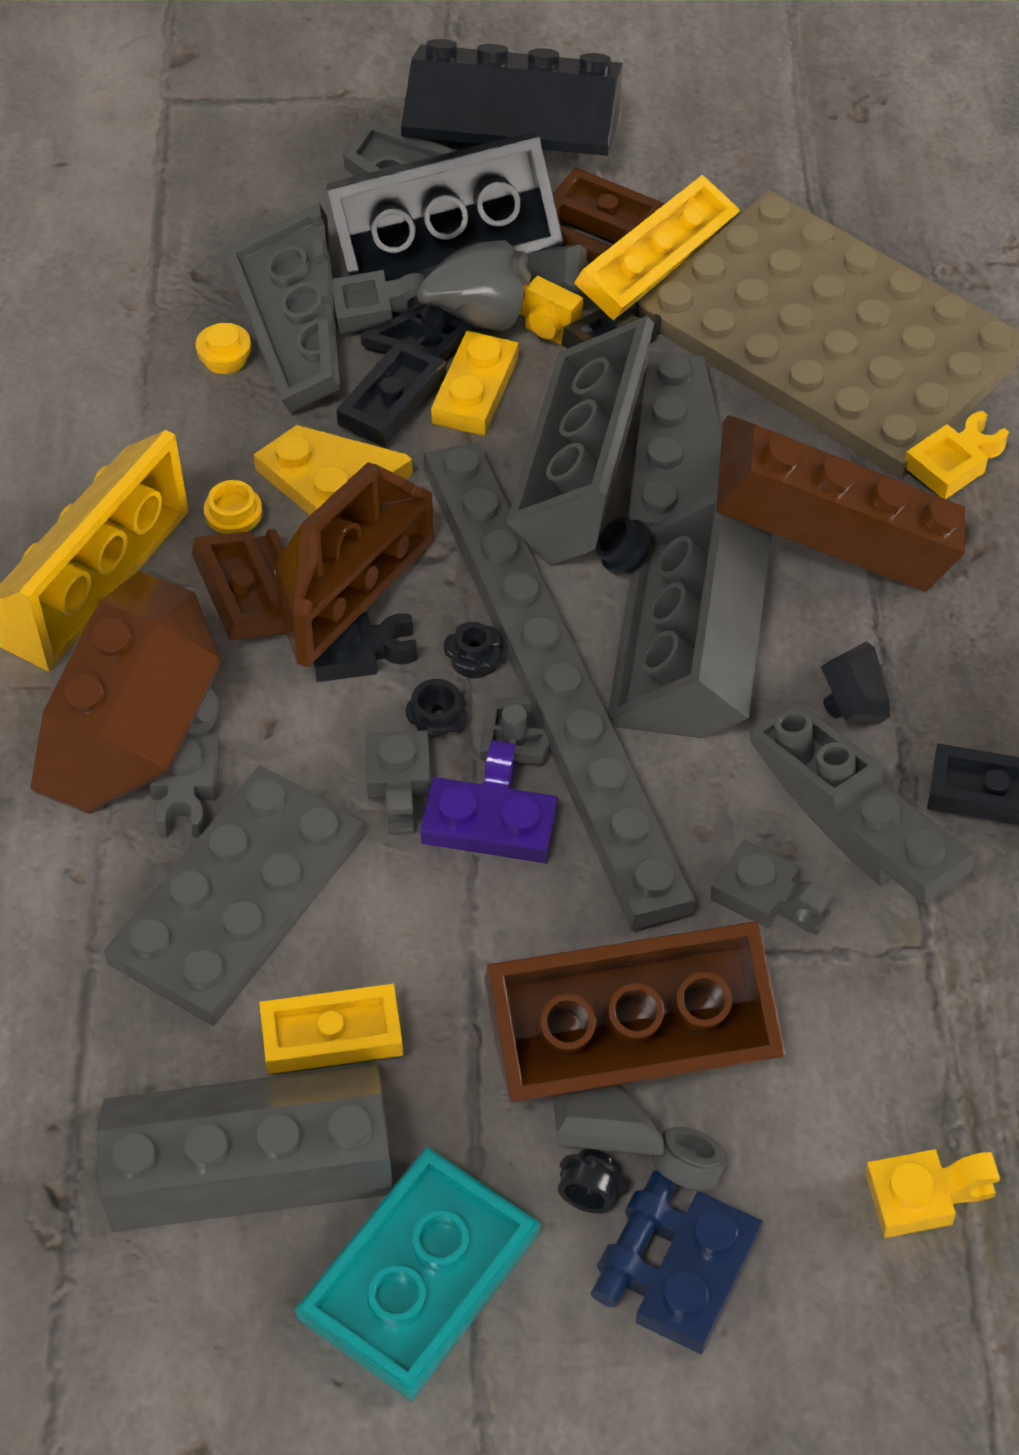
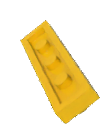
[574,174,741,321]

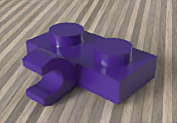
[420,740,558,864]

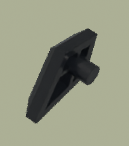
[360,304,472,360]
[821,642,890,724]

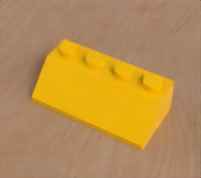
[0,430,189,672]

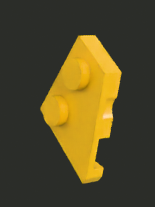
[253,425,413,515]

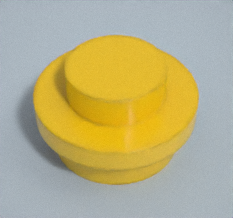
[195,323,252,374]
[204,480,263,534]

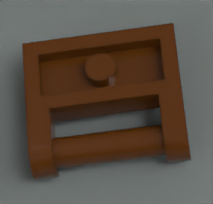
[552,167,665,261]

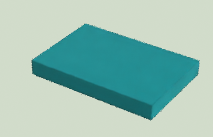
[294,1146,541,1402]

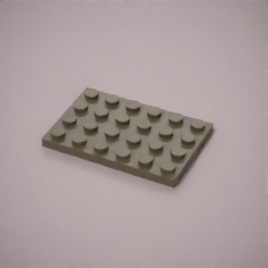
[637,189,1019,480]

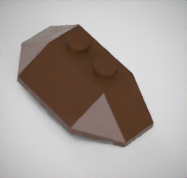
[274,462,434,667]
[30,571,222,814]

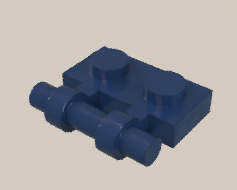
[591,1170,763,1355]

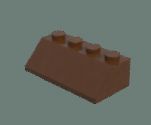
[716,415,965,592]
[484,921,786,1104]

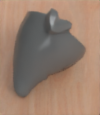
[417,240,531,331]

